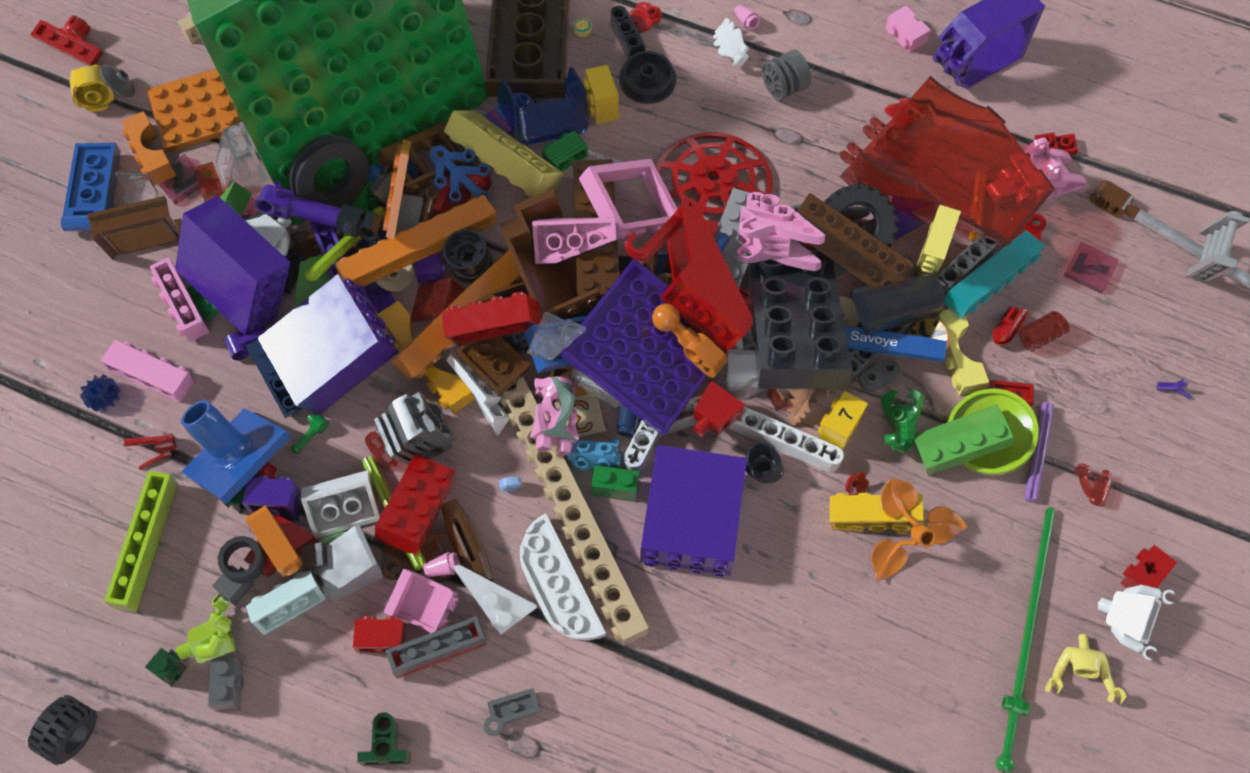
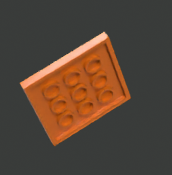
[147,69,243,153]
[383,140,411,239]

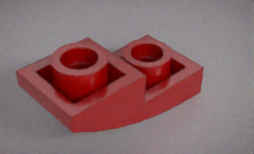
[1034,132,1078,155]

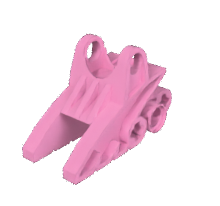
[986,137,1087,208]
[737,192,825,271]

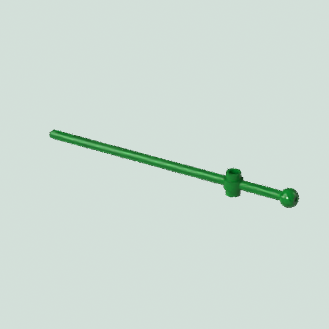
[995,507,1055,773]

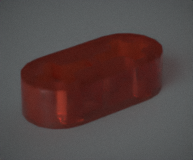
[365,431,398,470]

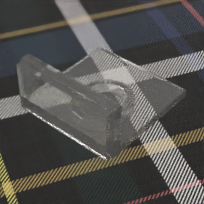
[115,171,158,204]

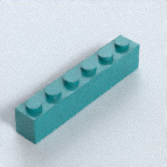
[944,230,1045,319]

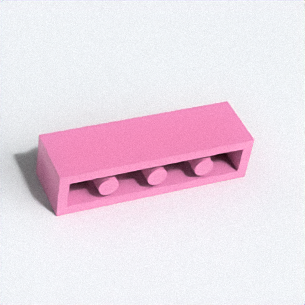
[100,340,194,403]

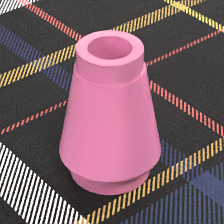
[734,4,760,30]
[423,552,460,577]

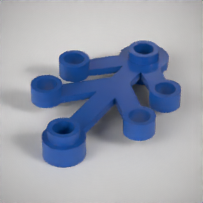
[429,146,492,204]

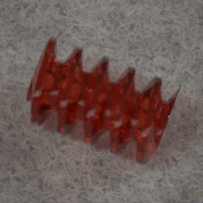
[1019,311,1070,352]

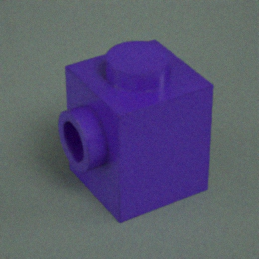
[415,254,447,285]

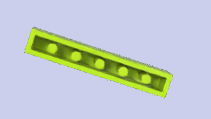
[104,471,179,613]

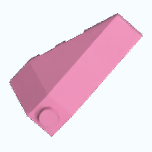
[532,218,617,264]

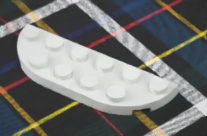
[520,513,606,640]

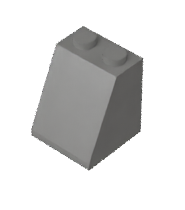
[312,524,385,602]

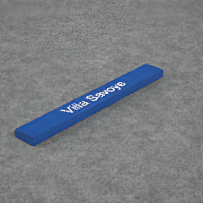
[844,325,947,363]

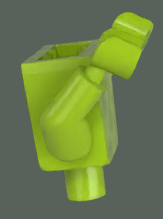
[176,594,235,663]

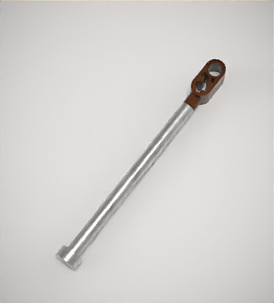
[1089,180,1250,290]

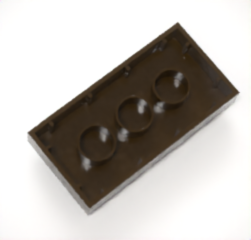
[485,0,570,99]

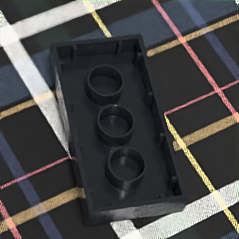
[747,251,852,389]

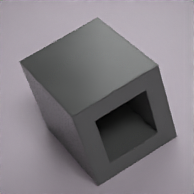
[212,565,254,606]

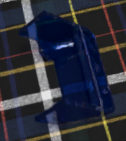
[497,67,589,145]

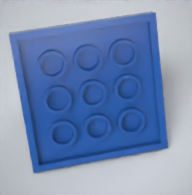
[181,400,291,504]

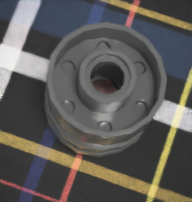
[762,49,811,100]

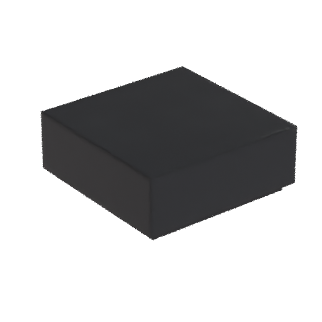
[302,542,327,570]

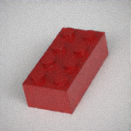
[441,292,542,344]
[374,454,456,556]

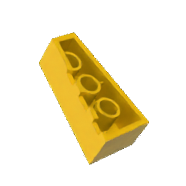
[830,493,925,534]

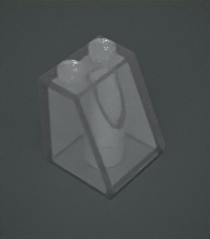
[216,122,267,189]
[725,350,774,402]

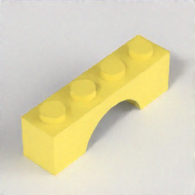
[935,309,989,396]

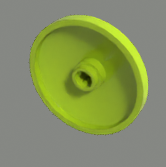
[948,389,1039,476]

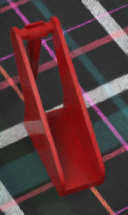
[625,197,753,354]

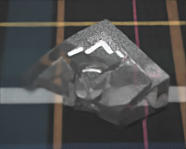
[527,312,586,360]

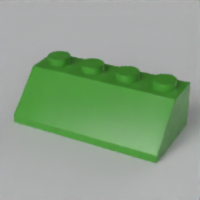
[914,405,1014,476]

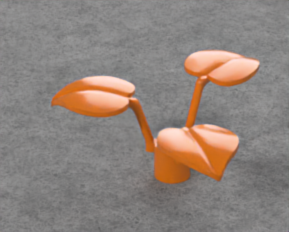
[871,478,967,580]

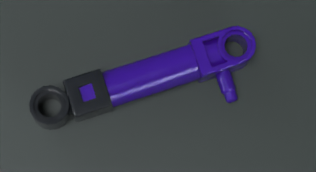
[255,181,384,241]

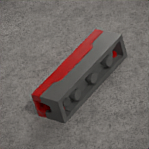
[385,616,487,679]

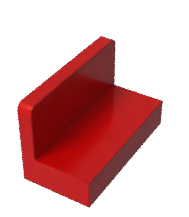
[432,176,471,216]

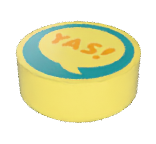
[573,18,592,37]

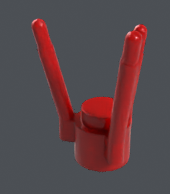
[123,433,177,470]

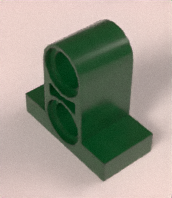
[357,712,411,766]

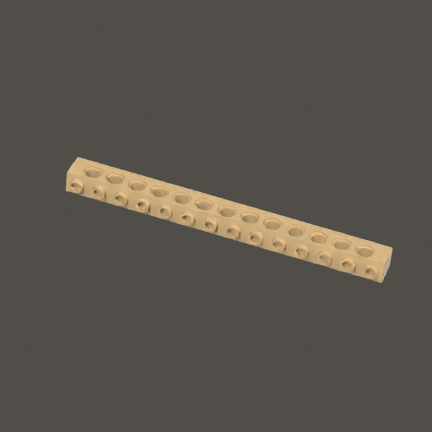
[500,377,649,646]

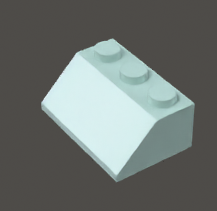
[246,570,327,635]

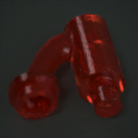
[1074,463,1112,507]

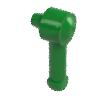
[291,414,329,454]

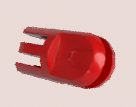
[992,306,1029,346]

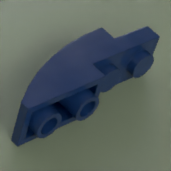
[246,339,303,419]

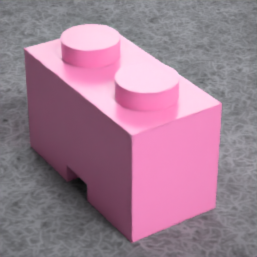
[886,5,931,53]

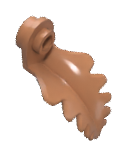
[787,389,831,426]

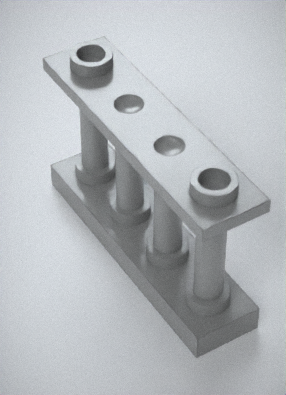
[1186,211,1250,282]

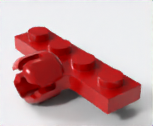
[30,15,103,66]

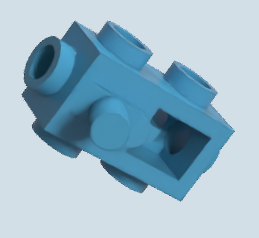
[567,436,622,471]

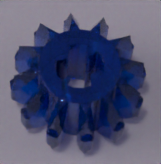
[80,374,121,412]

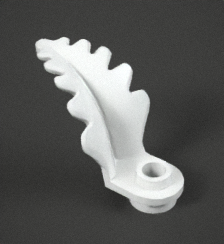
[713,18,749,68]

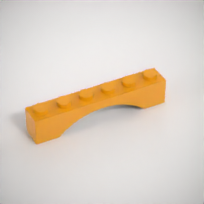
[377,301,474,415]

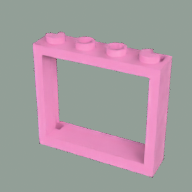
[579,159,677,241]

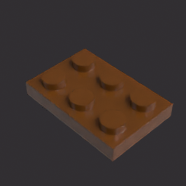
[455,336,532,397]

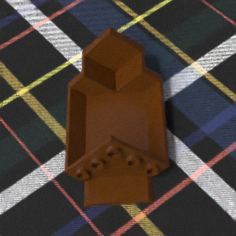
[499,189,602,324]

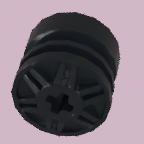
[443,229,493,284]

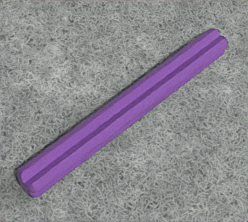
[1024,402,1054,503]

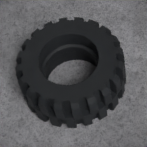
[824,184,899,247]

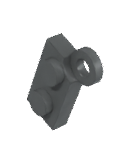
[484,688,541,736]

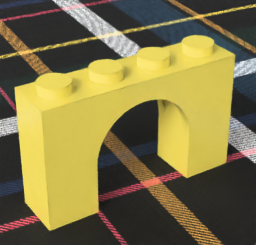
[913,205,961,277]

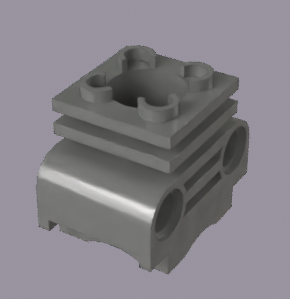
[374,392,455,465]

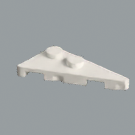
[453,564,537,634]

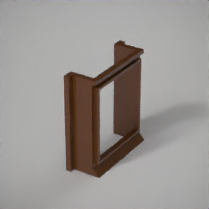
[87,196,182,260]

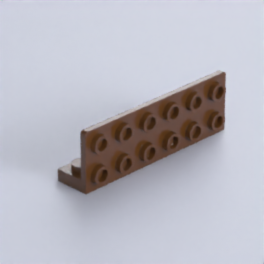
[796,193,914,289]

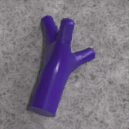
[1157,379,1192,399]

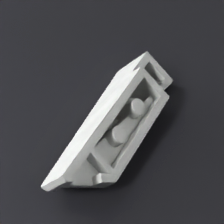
[447,343,510,436]

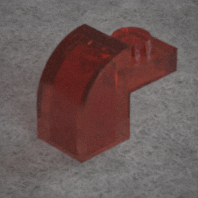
[193,162,225,202]

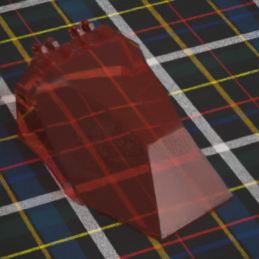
[839,76,1055,246]

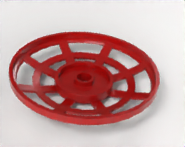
[656,132,773,215]

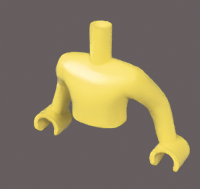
[1045,634,1126,704]

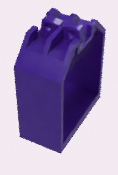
[933,0,1045,89]

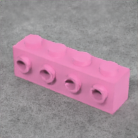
[149,257,210,342]

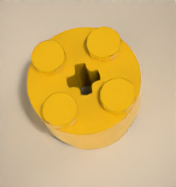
[70,65,114,112]

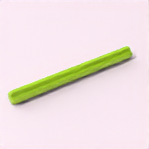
[305,206,386,282]
[363,456,426,571]

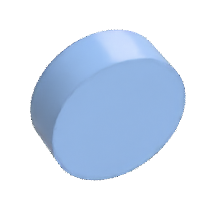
[499,476,522,491]

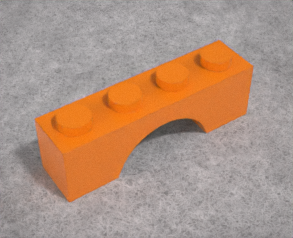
[122,111,177,186]

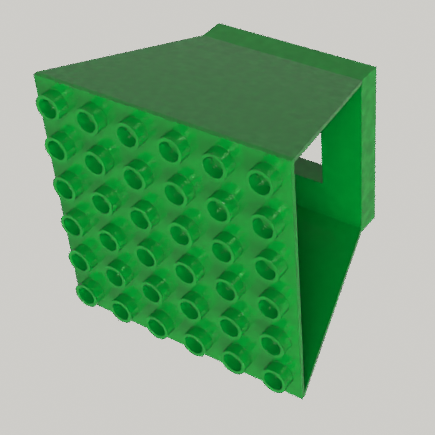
[187,0,489,191]

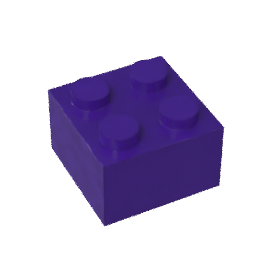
[242,475,302,522]

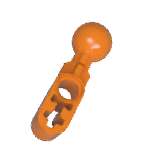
[652,304,728,378]

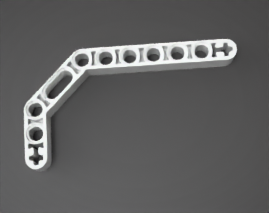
[624,395,844,473]

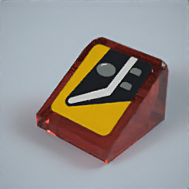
[766,389,790,411]

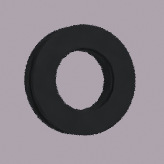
[289,134,369,208]

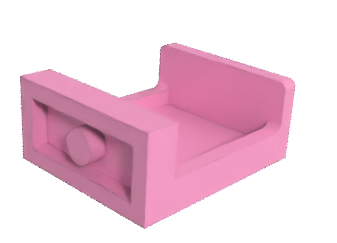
[384,569,459,633]

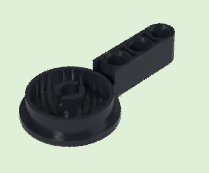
[610,6,677,104]

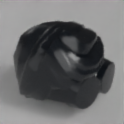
[745,442,784,483]

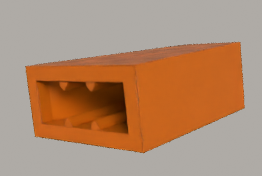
[244,506,303,577]

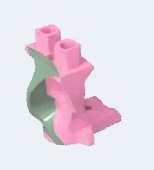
[530,376,579,456]

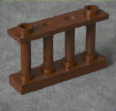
[378,121,473,196]

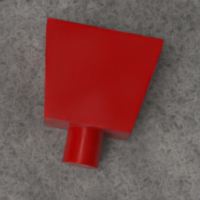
[693,381,745,437]

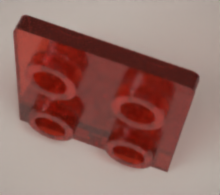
[411,278,466,322]

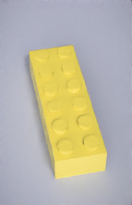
[444,110,564,197]

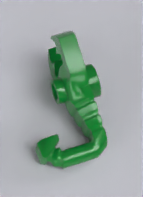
[881,388,924,453]

